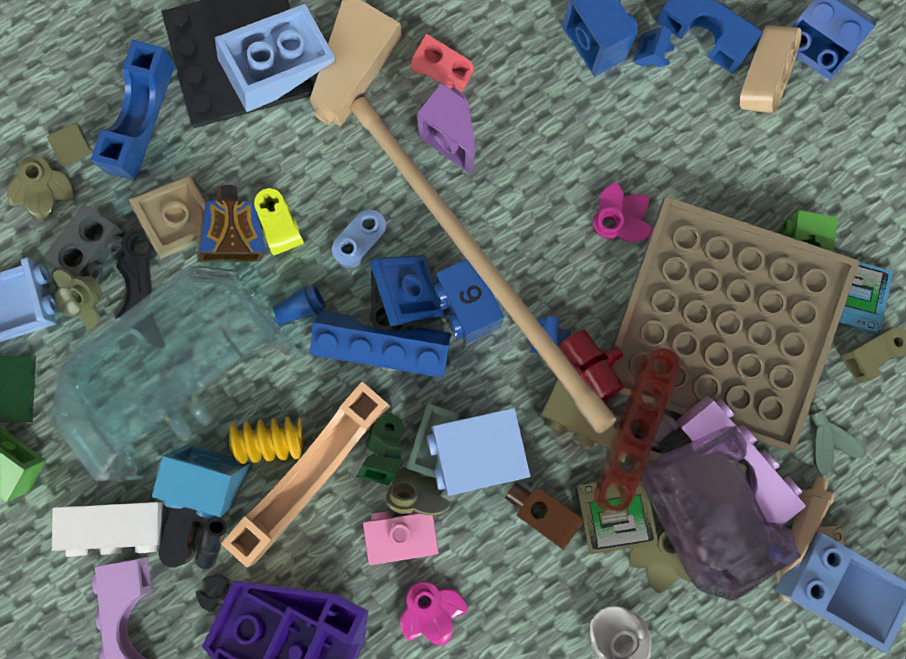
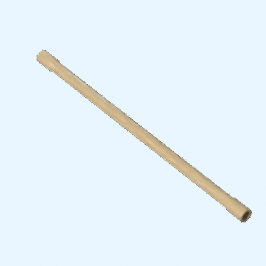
[351,97,616,433]

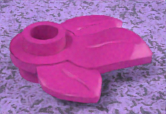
[593,183,652,243]
[400,581,468,645]

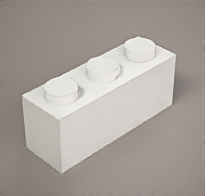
[52,502,168,557]

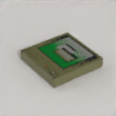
[577,474,659,554]

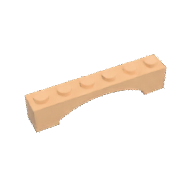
[221,382,390,567]

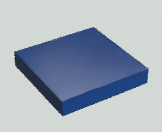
[370,255,445,326]

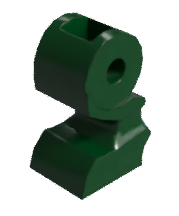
[356,414,404,485]

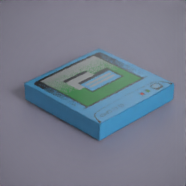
[838,262,893,335]

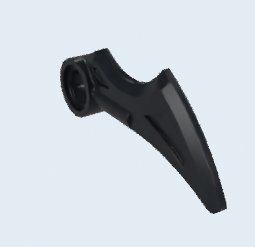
[115,228,171,354]

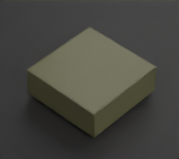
[47,122,93,167]

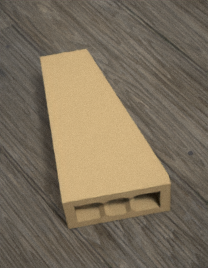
[310,0,402,127]

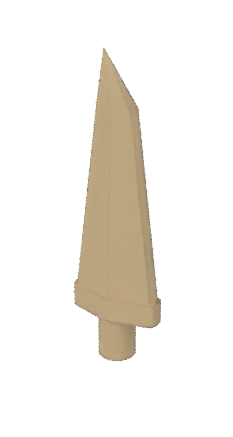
[782,477,835,575]

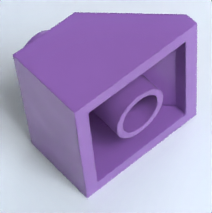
[417,83,475,174]

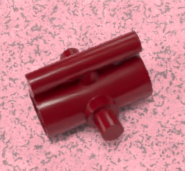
[559,329,625,404]

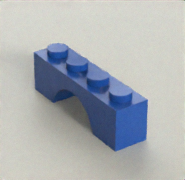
[90,39,175,181]
[309,311,452,378]

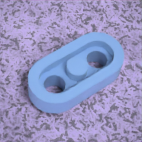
[332,210,386,267]

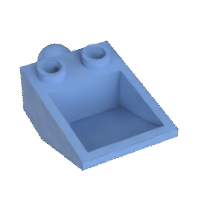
[768,532,906,654]

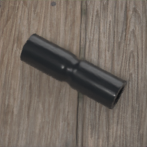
[195,517,227,569]

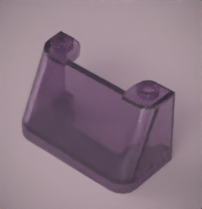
[638,426,801,602]

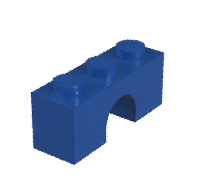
[656,0,763,74]

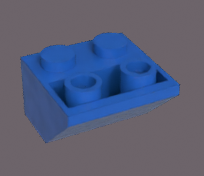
[792,0,877,80]

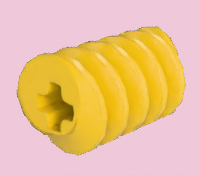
[229,417,304,464]

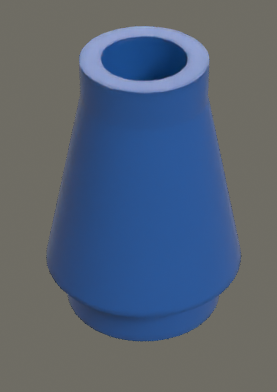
[273,285,325,324]

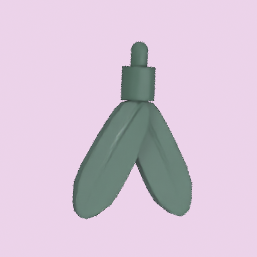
[810,403,865,476]

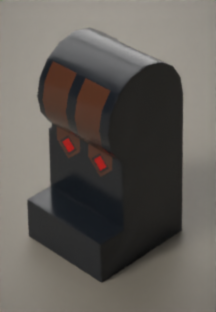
[158,507,211,568]

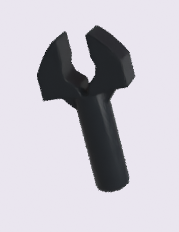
[196,575,230,612]

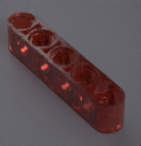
[594,348,680,513]

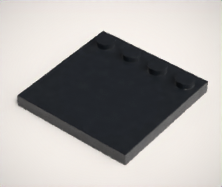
[161,0,314,128]

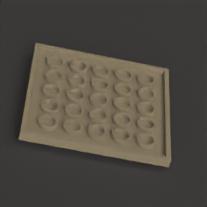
[612,196,860,453]

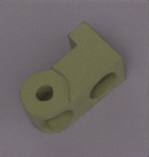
[840,328,906,384]

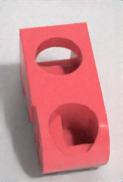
[410,34,475,92]

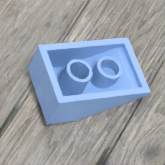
[215,4,335,112]

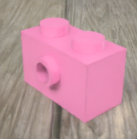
[363,511,439,565]

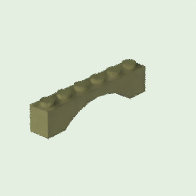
[539,379,747,508]

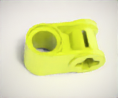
[254,188,305,256]

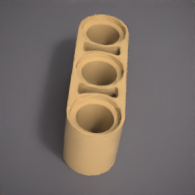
[740,25,801,113]

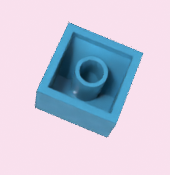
[152,444,251,518]

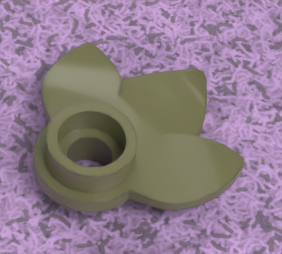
[7,156,75,221]
[53,269,102,329]
[386,467,451,516]
[629,525,699,593]

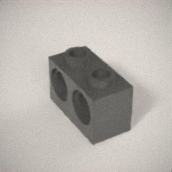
[43,204,126,280]

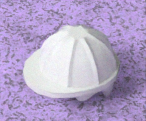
[590,606,652,659]

